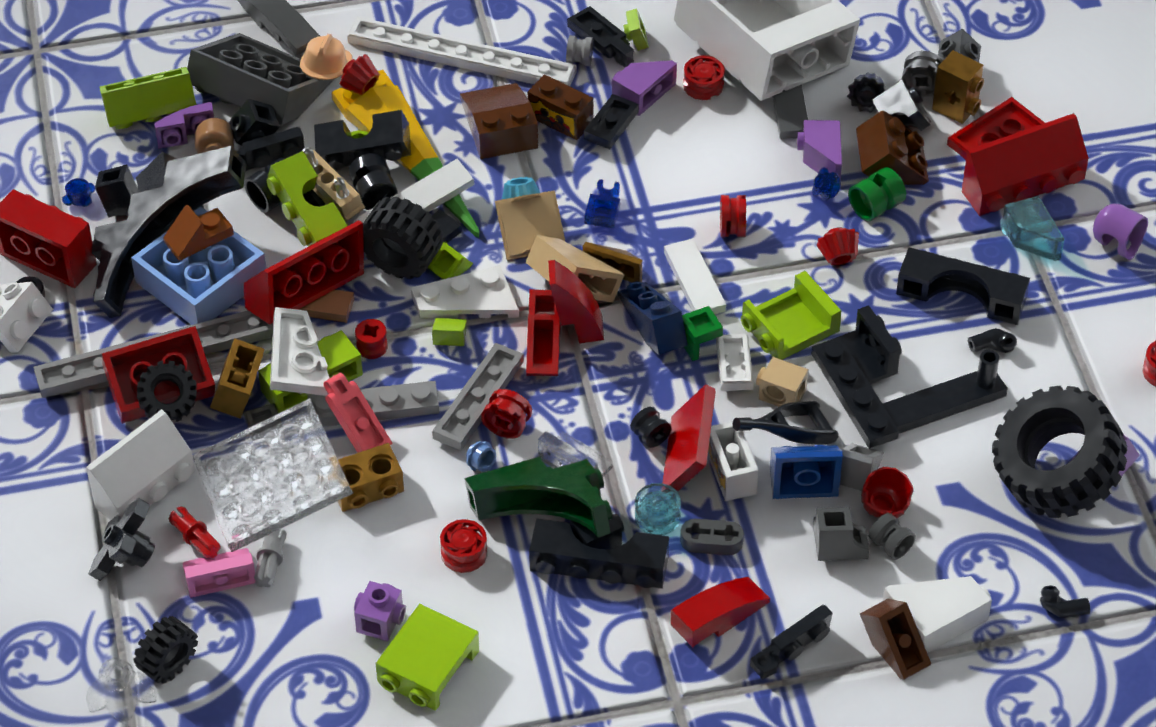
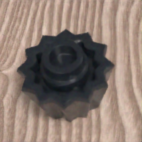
[847,72,887,113]

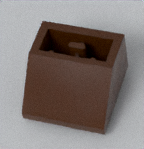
[856,110,929,185]

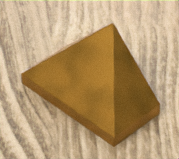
[583,242,642,283]

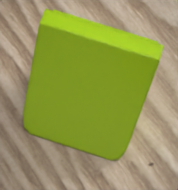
[428,242,473,279]
[432,318,467,346]

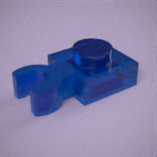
[584,179,620,228]

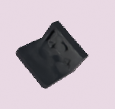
[828,305,902,384]

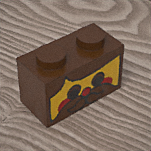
[527,74,594,140]

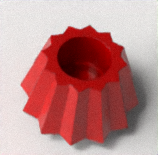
[339,54,380,96]
[816,227,859,266]

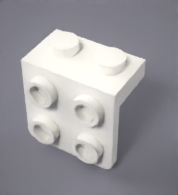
[0,282,53,353]

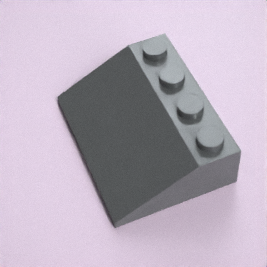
[187,33,334,125]

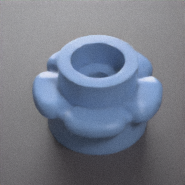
[466,441,496,472]

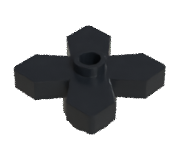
[88,498,155,581]

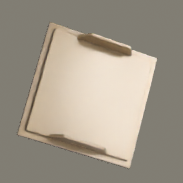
[495,190,565,261]

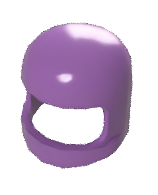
[1093,203,1148,260]

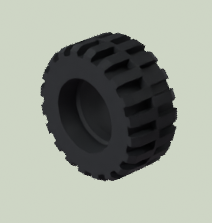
[992,385,1127,518]

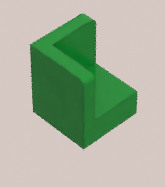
[682,306,723,361]

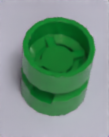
[848,167,907,222]

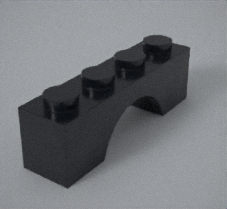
[896,247,1030,325]
[529,518,669,589]

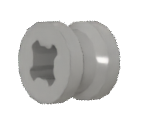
[566,35,593,66]

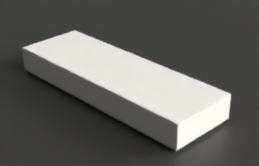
[664,238,726,314]

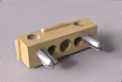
[302,147,365,221]

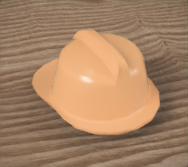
[300,34,352,80]

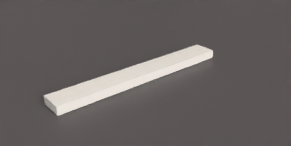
[347,17,577,86]

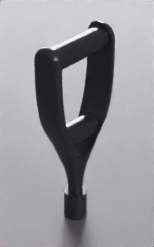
[732,401,839,444]

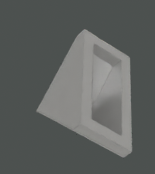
[840,443,884,491]

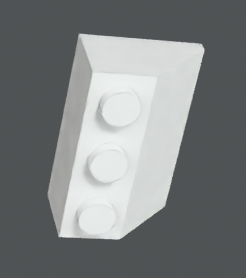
[86,409,195,520]

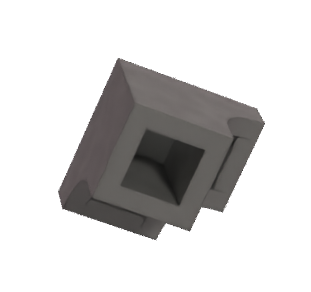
[813,507,869,561]

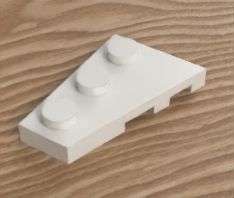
[411,265,519,318]
[270,307,330,396]

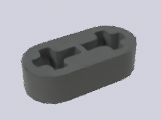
[680,519,744,555]

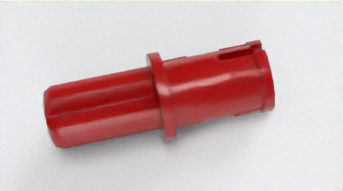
[168,506,221,558]

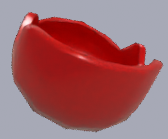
[861,467,914,519]

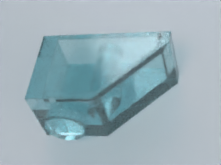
[1000,196,1064,261]

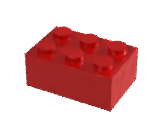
[0,189,97,289]
[102,326,215,424]

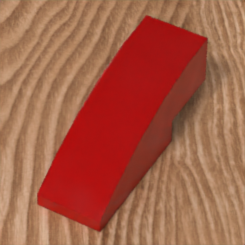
[548,260,604,344]
[526,289,561,376]
[671,577,771,647]

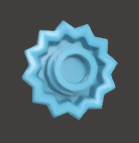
[502,177,540,200]

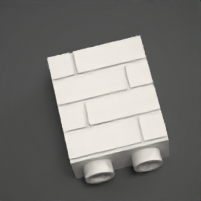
[674,0,860,101]

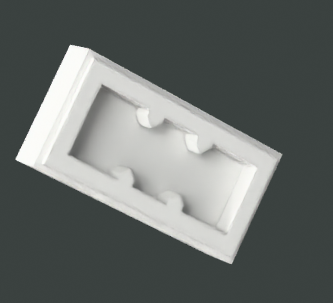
[716,334,753,391]

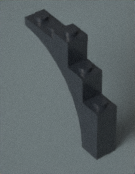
[91,146,247,318]

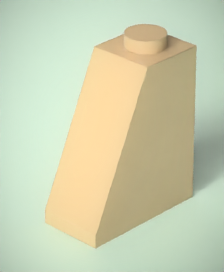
[526,235,624,303]

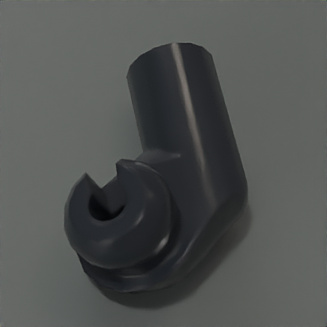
[967,328,1017,353]
[1040,585,1090,618]

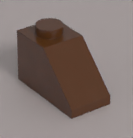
[860,599,931,680]

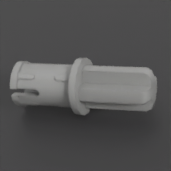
[254,526,287,588]

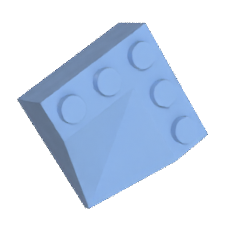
[131,207,266,325]

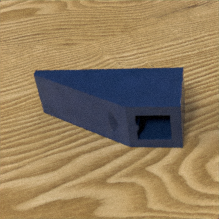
[617,282,688,355]

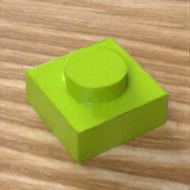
[623,8,649,51]

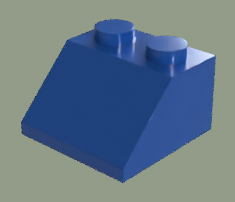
[770,445,843,499]

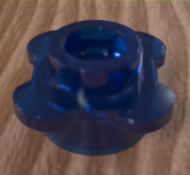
[812,167,841,201]
[62,178,95,207]

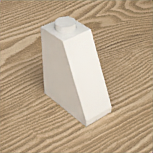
[883,576,992,653]

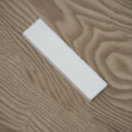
[354,158,475,223]

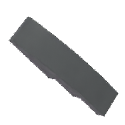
[237,0,320,56]

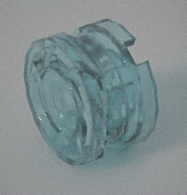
[635,483,681,535]

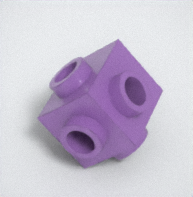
[354,581,406,641]

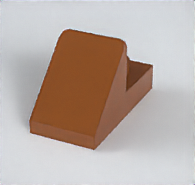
[163,205,234,261]

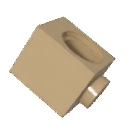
[756,357,808,407]

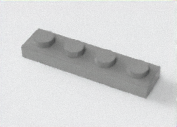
[432,343,524,451]
[307,381,439,428]

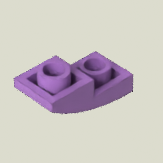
[154,102,214,149]

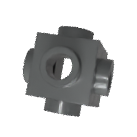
[938,29,981,62]

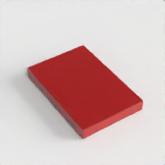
[947,97,1045,160]
[661,384,716,497]

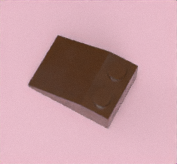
[460,83,538,159]

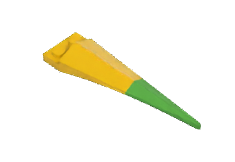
[332,69,479,238]

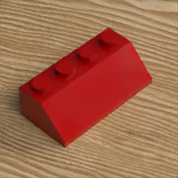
[961,113,1089,216]
[244,220,364,325]

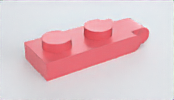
[324,373,392,453]

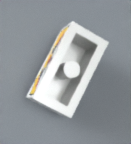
[708,421,759,501]

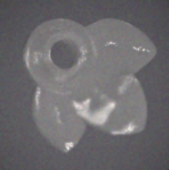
[86,658,157,725]

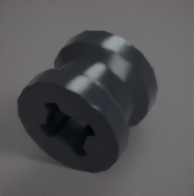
[630,407,672,448]

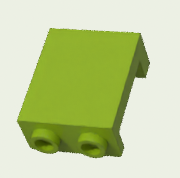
[741,271,842,360]
[375,603,480,710]

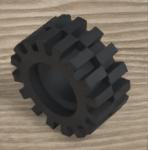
[137,361,197,422]
[133,616,198,684]

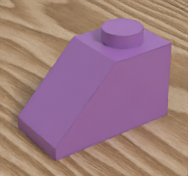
[611,60,677,116]
[797,120,842,185]

